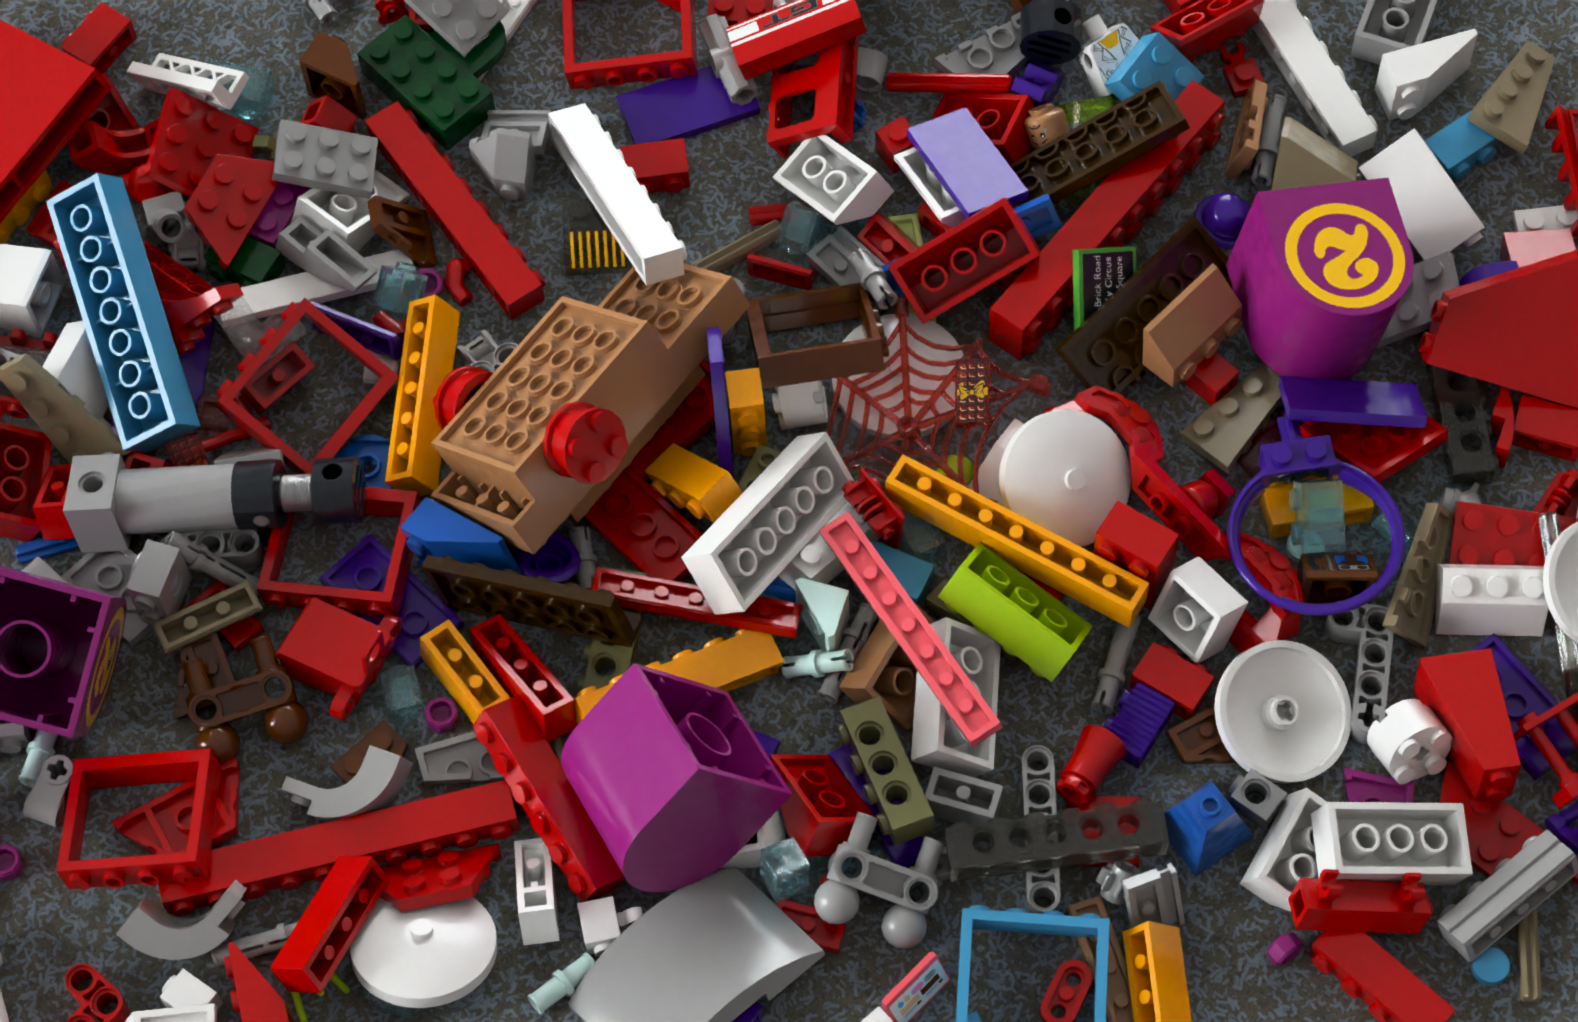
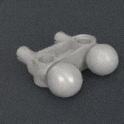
[814,812,945,949]

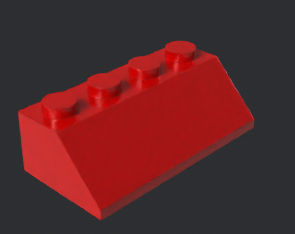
[888,196,1040,324]

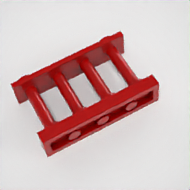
[1513,692,1578,809]

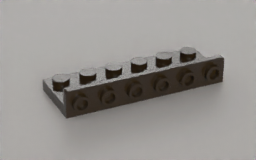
[1010,80,1190,208]
[1055,218,1233,395]
[422,555,643,648]

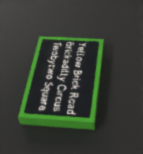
[1072,246,1136,331]

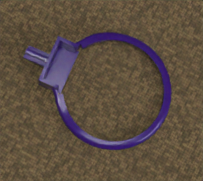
[1227,413,1405,616]

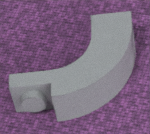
[281,745,413,822]
[116,879,247,960]

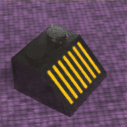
[563,198,632,276]

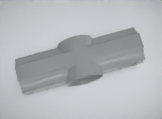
[699,14,758,106]

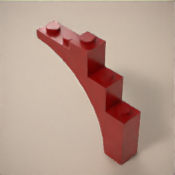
[53,239,244,357]

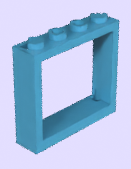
[955,905,1110,1022]

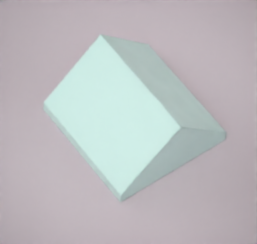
[795,578,850,652]

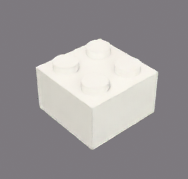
[1148,556,1248,663]

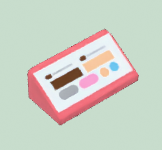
[882,951,950,1022]

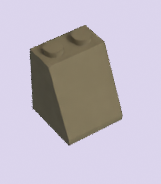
[1271,117,1363,190]

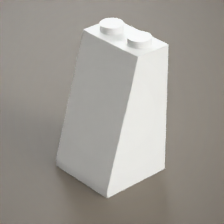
[1359,128,1485,260]
[0,244,65,338]

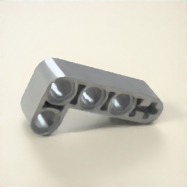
[1324,601,1394,744]

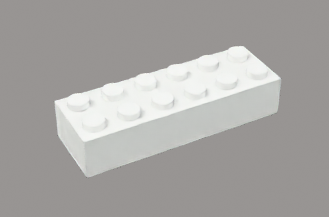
[681,432,855,615]

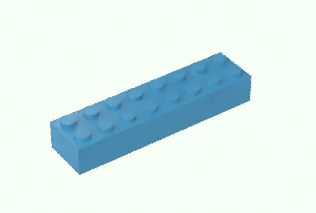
[46,173,201,453]

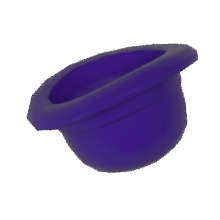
[1194,192,1251,249]
[516,533,581,584]

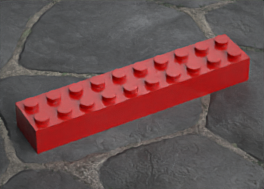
[988,80,1225,362]

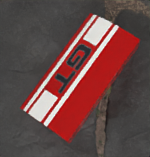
[726,0,867,80]

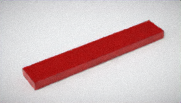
[590,567,803,638]

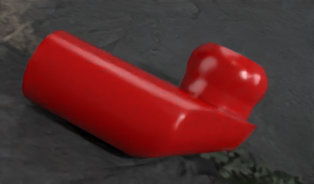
[444,258,473,307]
[372,310,407,339]

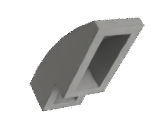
[275,216,378,292]

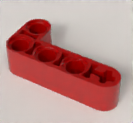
[65,963,130,1022]

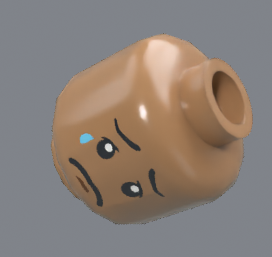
[1024,103,1070,149]

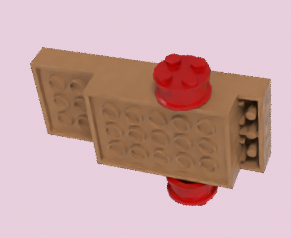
[430,263,750,554]

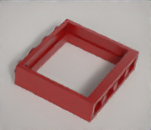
[562,0,698,90]
[214,298,400,474]
[257,487,422,619]
[56,748,222,891]

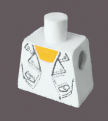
[1079,14,1139,98]

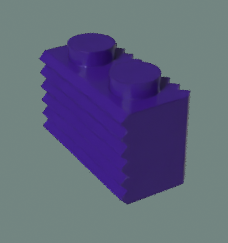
[1102,681,1176,769]

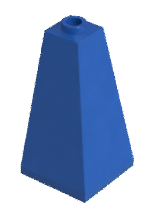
[1153,781,1254,876]

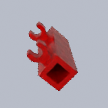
[1288,869,1432,934]

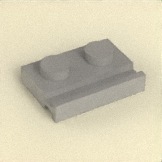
[481,110,551,155]
[806,225,885,286]
[1122,863,1185,928]

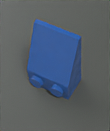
[400,497,523,575]

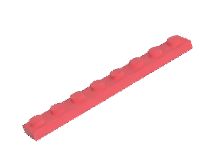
[819,512,1003,748]

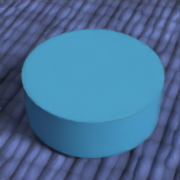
[1471,947,1510,986]

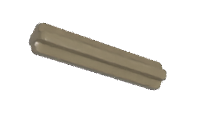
[694,220,784,272]
[1517,908,1542,1003]

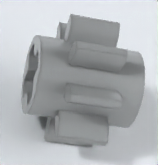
[1096,860,1140,905]

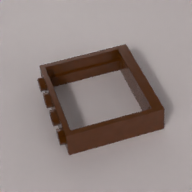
[746,283,889,389]

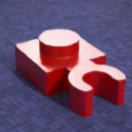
[1220,41,1265,99]

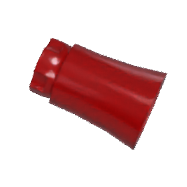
[1056,725,1126,806]

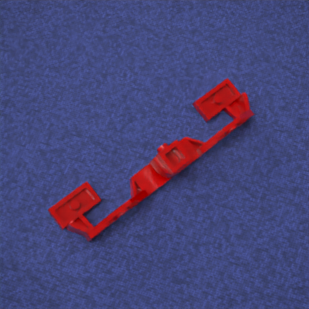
[1043,385,1304,653]

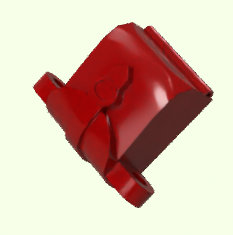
[275,597,403,721]

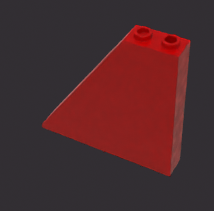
[0,20,112,224]
[1419,249,1578,408]

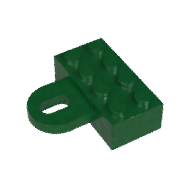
[357,14,507,151]

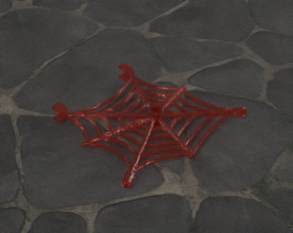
[826,298,1052,503]

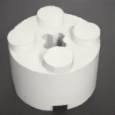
[772,380,828,430]
[1367,699,1452,785]

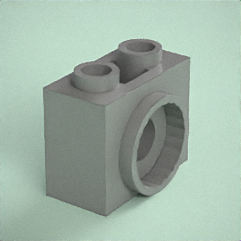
[126,539,192,625]

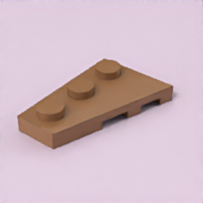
[1224,79,1269,179]

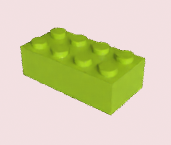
[938,542,1093,682]

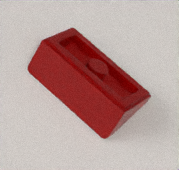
[856,212,919,264]
[747,254,818,291]

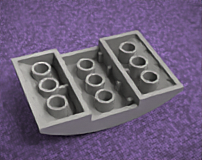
[568,867,825,1022]

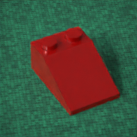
[931,92,1035,165]
[769,754,878,857]

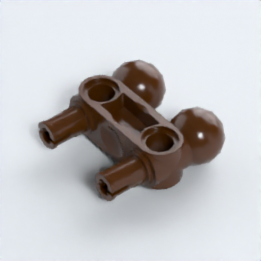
[181,635,309,764]

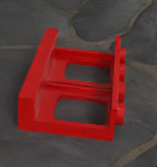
[766,36,859,159]

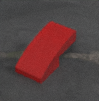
[1487,387,1514,468]

